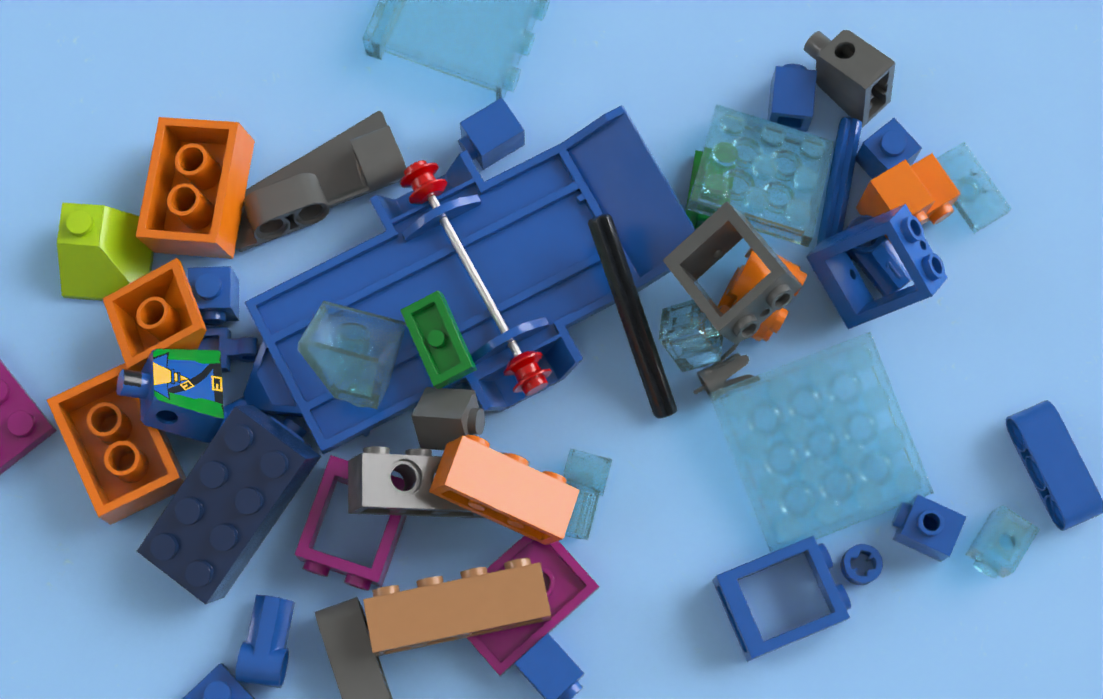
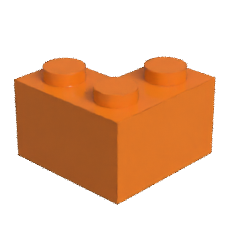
[856,153,961,243]

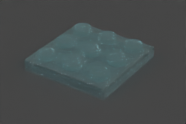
[687,104,834,247]

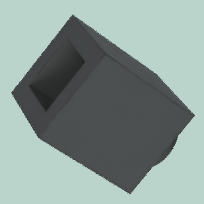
[411,387,485,450]

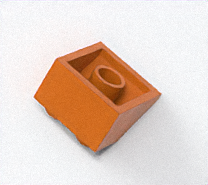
[102,258,207,372]

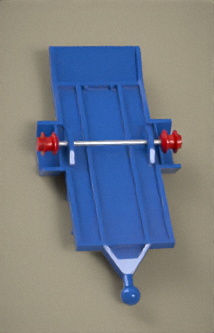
[213,105,696,455]

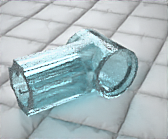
[563,448,612,540]

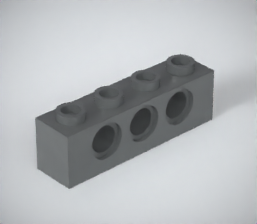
[348,446,529,518]

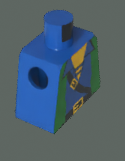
[117,349,224,443]

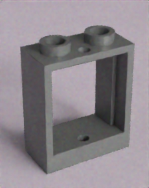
[662,201,803,345]

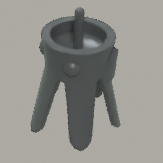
[693,344,760,401]

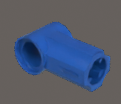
[845,215,912,297]
[235,595,295,688]

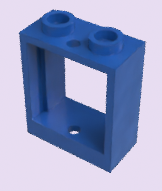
[806,204,948,329]
[712,535,851,662]

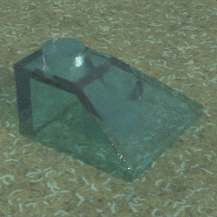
[297,300,406,409]

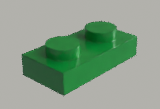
[400,290,477,389]

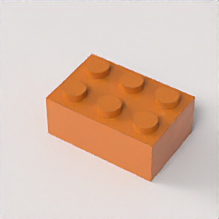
[135,117,255,259]
[47,363,186,525]

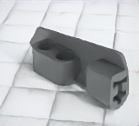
[235,111,406,252]

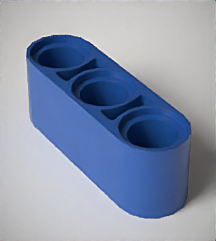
[1006,400,1103,531]

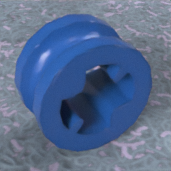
[840,544,883,585]

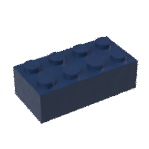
[137,405,321,604]

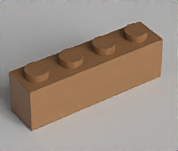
[363,558,551,656]

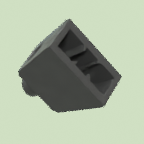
[804,30,895,128]

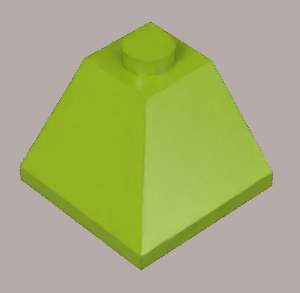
[57,202,154,301]

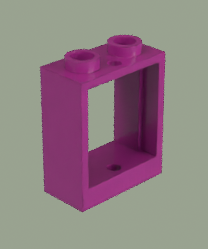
[294,455,407,591]

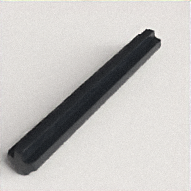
[588,214,677,419]

